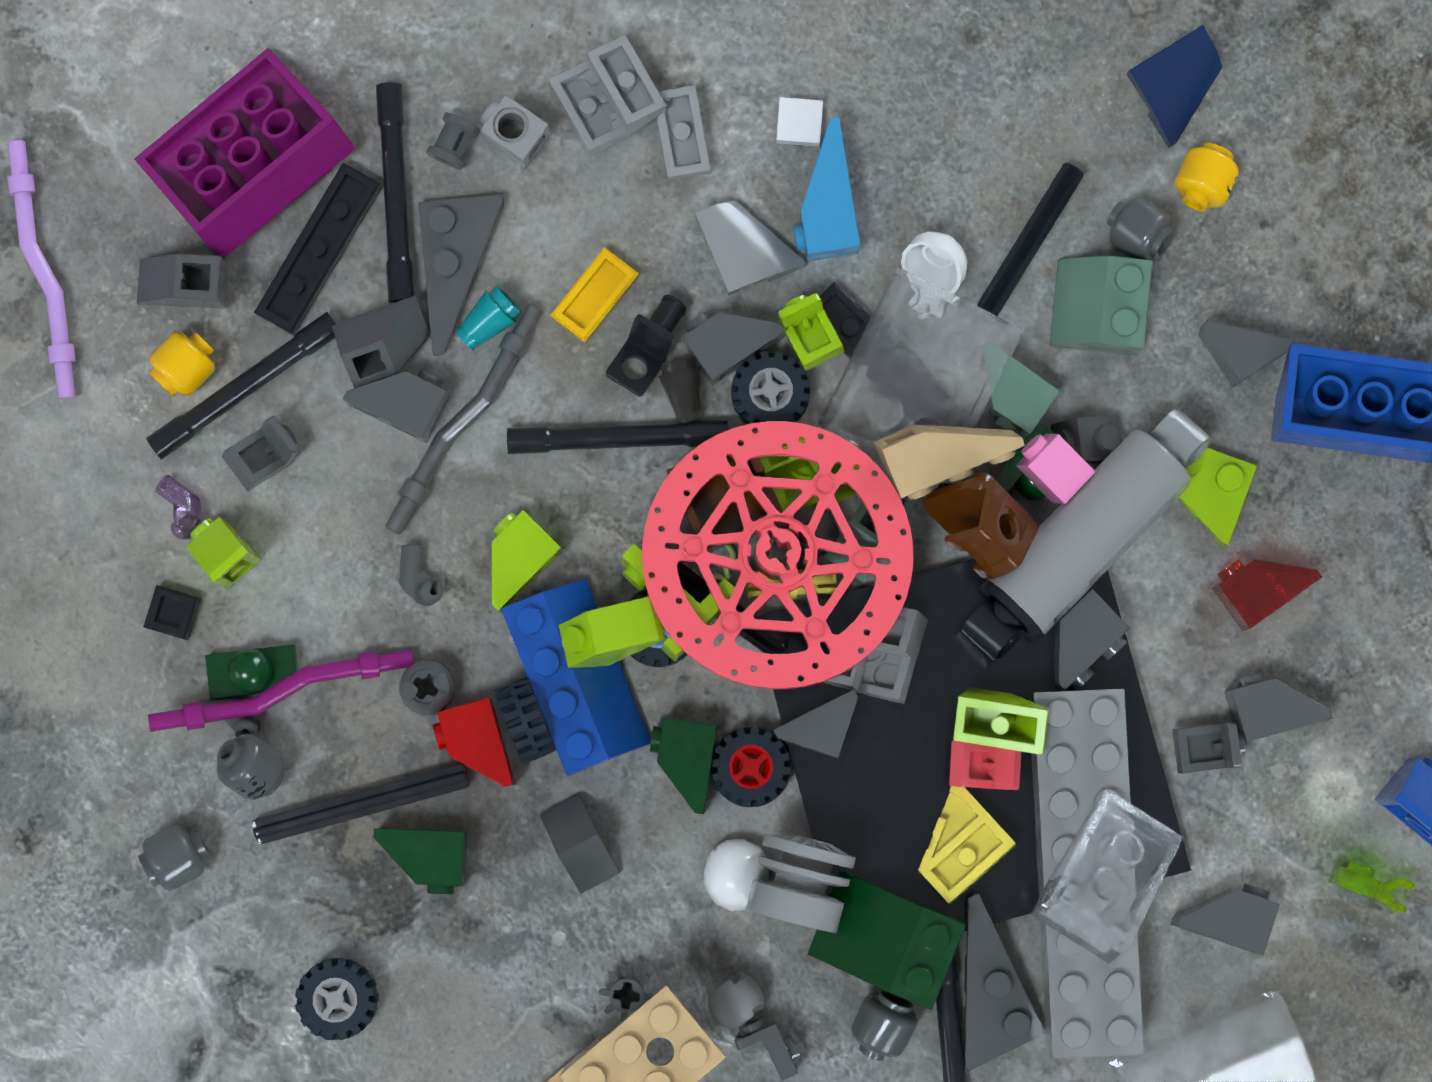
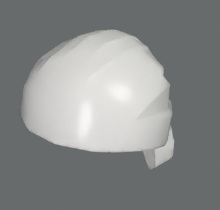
[901,231,967,321]

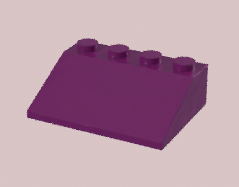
[134,48,356,259]

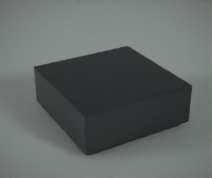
[143,585,201,640]

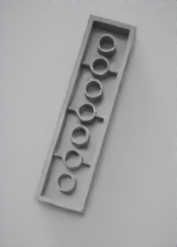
[1028,689,1144,1059]

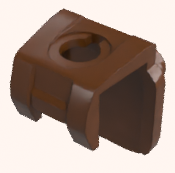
[923,473,1039,579]

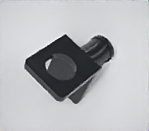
[606,295,687,397]

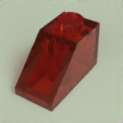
[1212,559,1322,631]

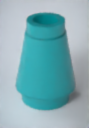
[455,286,521,350]

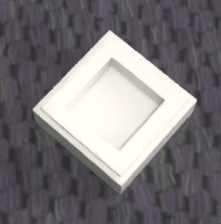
[776,97,823,147]

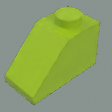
[492,510,563,614]
[186,517,261,589]
[558,596,666,668]
[953,687,1049,755]

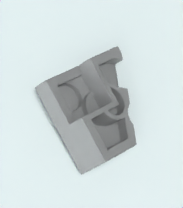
[695,200,806,295]
[824,607,928,704]

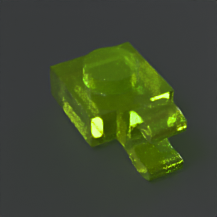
[1328,861,1415,913]

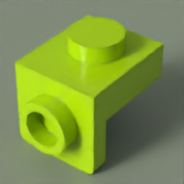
[778,293,844,371]

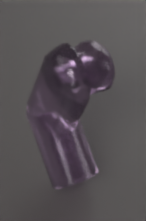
[155,475,202,540]

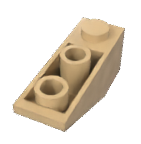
[874,425,1025,500]

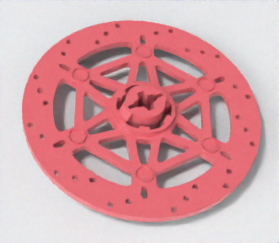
[642,421,913,689]

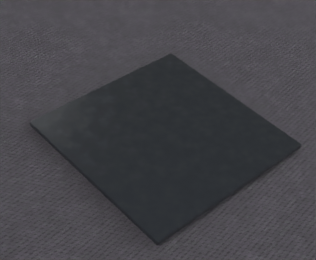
[756,559,1191,932]

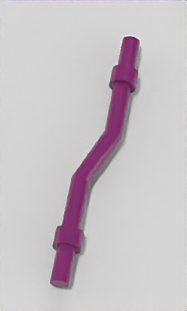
[148,650,414,732]

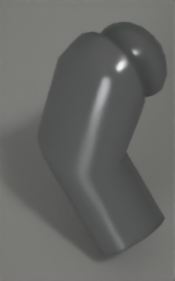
[399,545,443,606]

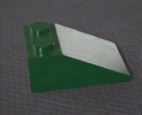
[807,870,966,1010]

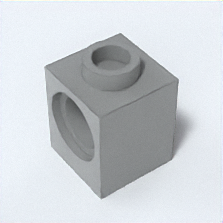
[480,95,551,169]

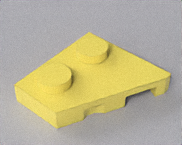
[918,786,1016,905]

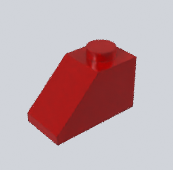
[433,698,516,787]

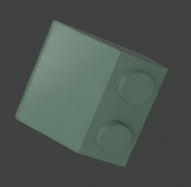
[1049,256,1153,356]

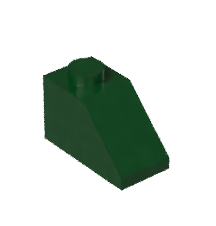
[650,717,717,814]
[373,828,468,894]

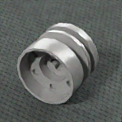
[746,834,856,933]

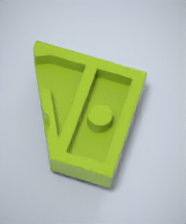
[1178,447,1257,547]

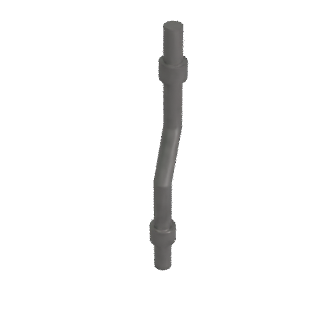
[385,304,543,535]

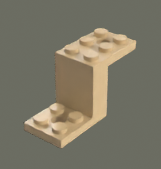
[546,985,726,1082]

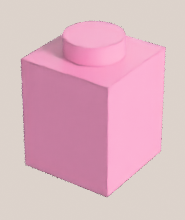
[1016,434,1095,504]

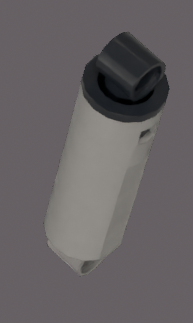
[961,408,1212,662]

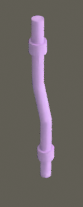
[7,140,76,399]

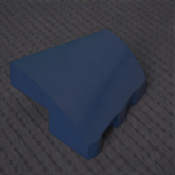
[1127,25,1222,148]

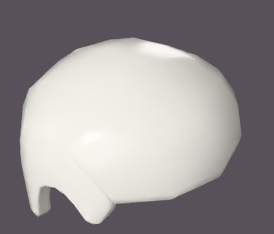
[703,839,771,911]

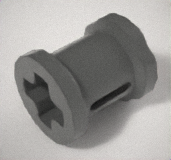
[426,112,480,170]

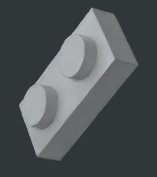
[656,85,711,181]

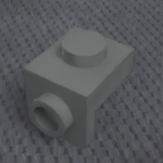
[221,416,299,491]
[1051,416,1122,463]
[1172,722,1246,774]
[734,1017,802,1081]

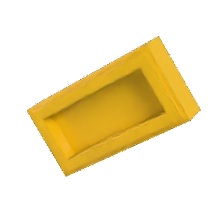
[550,247,639,344]

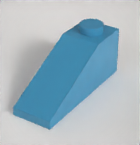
[793,117,860,262]

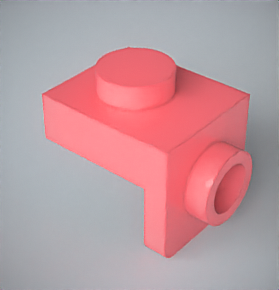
[949,741,1021,790]

